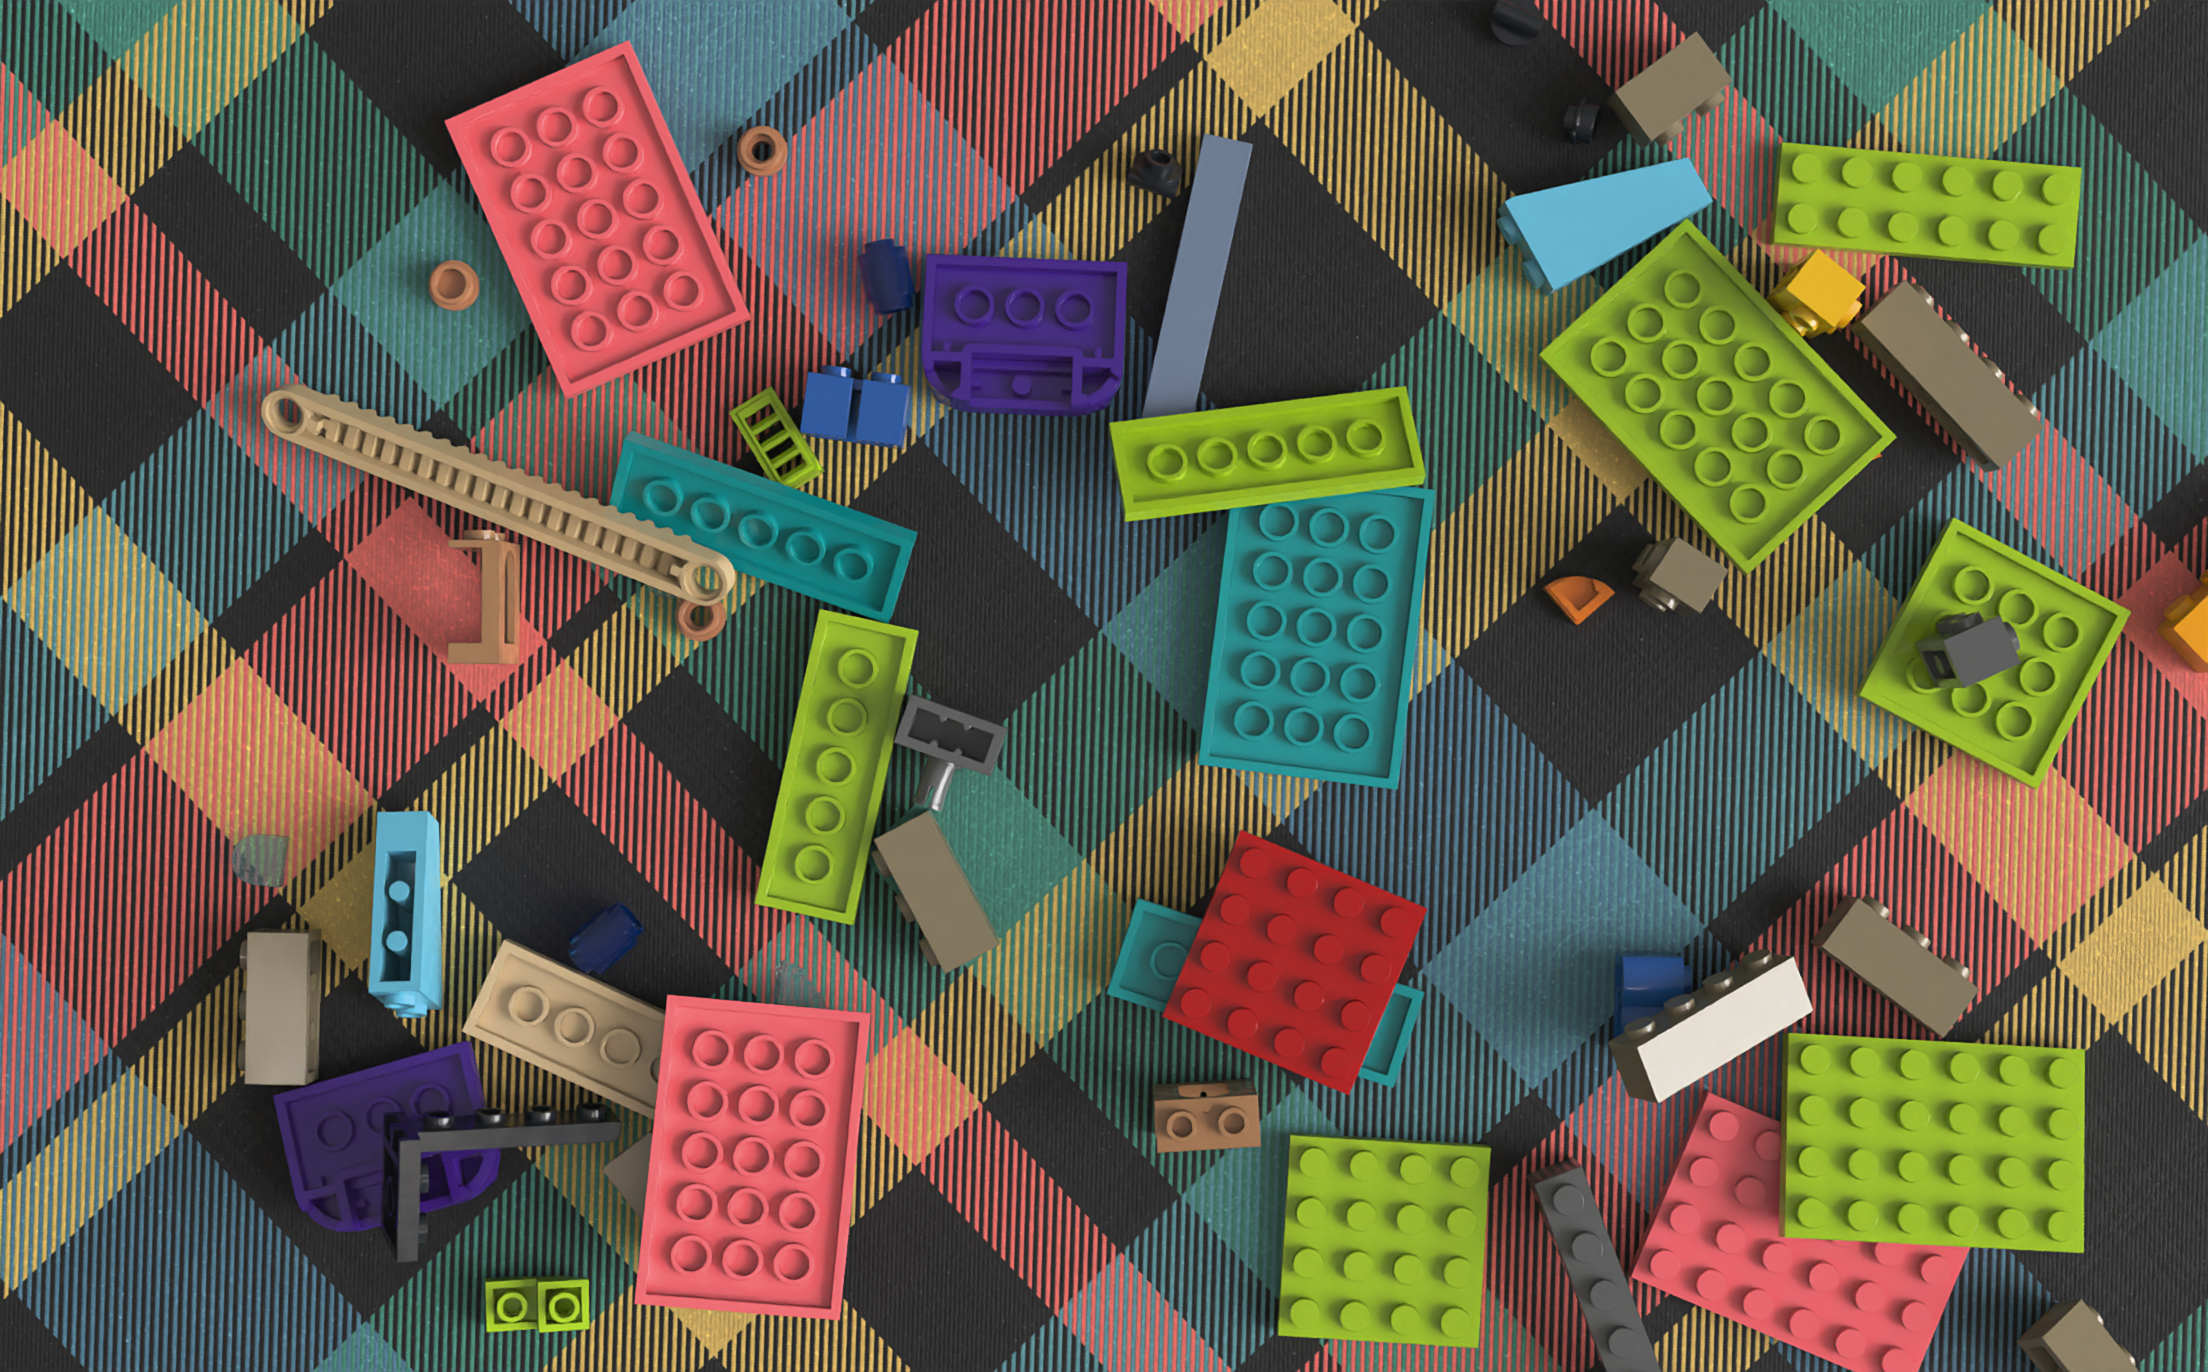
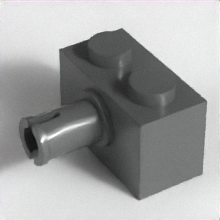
[894,694,1009,811]

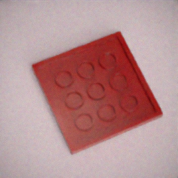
[1162,829,1427,1095]

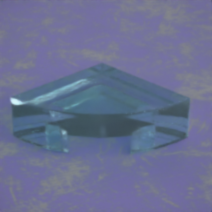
[773,960,825,1009]

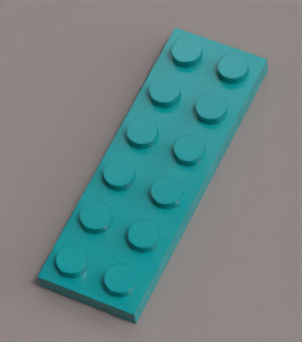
[609,431,918,624]
[1106,897,1425,1088]

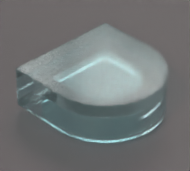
[232,834,289,887]

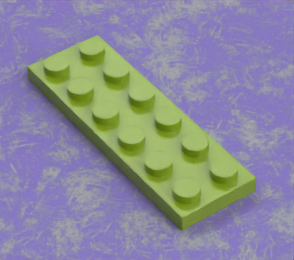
[1769,142,2082,270]
[1108,386,1426,522]
[754,609,919,925]

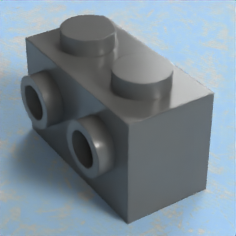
[1915,611,2021,688]

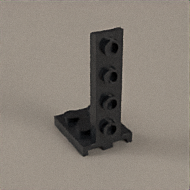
[381,1102,622,1263]

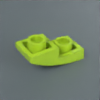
[485,1276,590,1333]

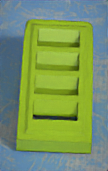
[729,386,825,489]

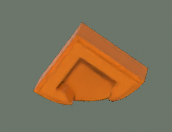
[1542,576,1615,626]

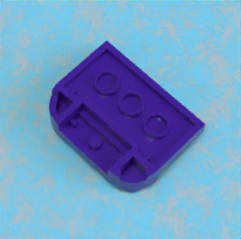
[921,254,1128,417]
[273,1041,501,1232]

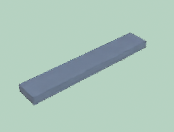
[1141,133,1253,419]

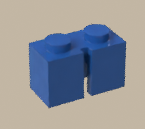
[800,365,912,450]

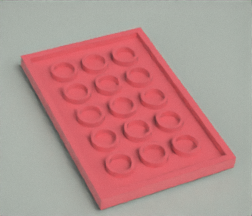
[444,40,752,399]
[634,995,871,1320]
[1628,1090,1970,1372]

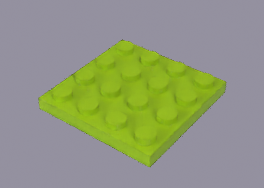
[1855,517,2132,789]
[1277,1132,1491,1348]

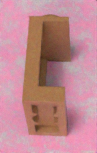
[448,530,520,664]
[1152,1078,1261,1153]

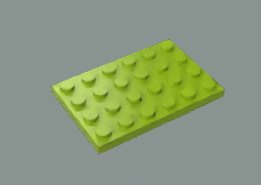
[1537,218,1897,576]
[1779,1033,2085,1253]

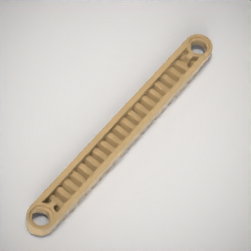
[261,383,735,606]

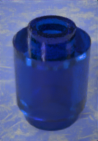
[857,239,916,316]
[568,901,645,975]

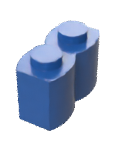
[1613,953,1692,1039]

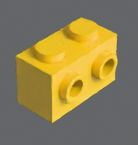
[1765,249,1866,339]

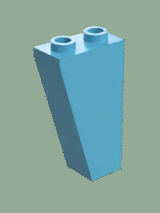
[1497,157,1713,297]
[369,811,443,1018]

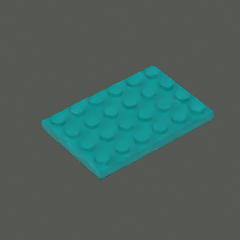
[1197,486,1435,790]

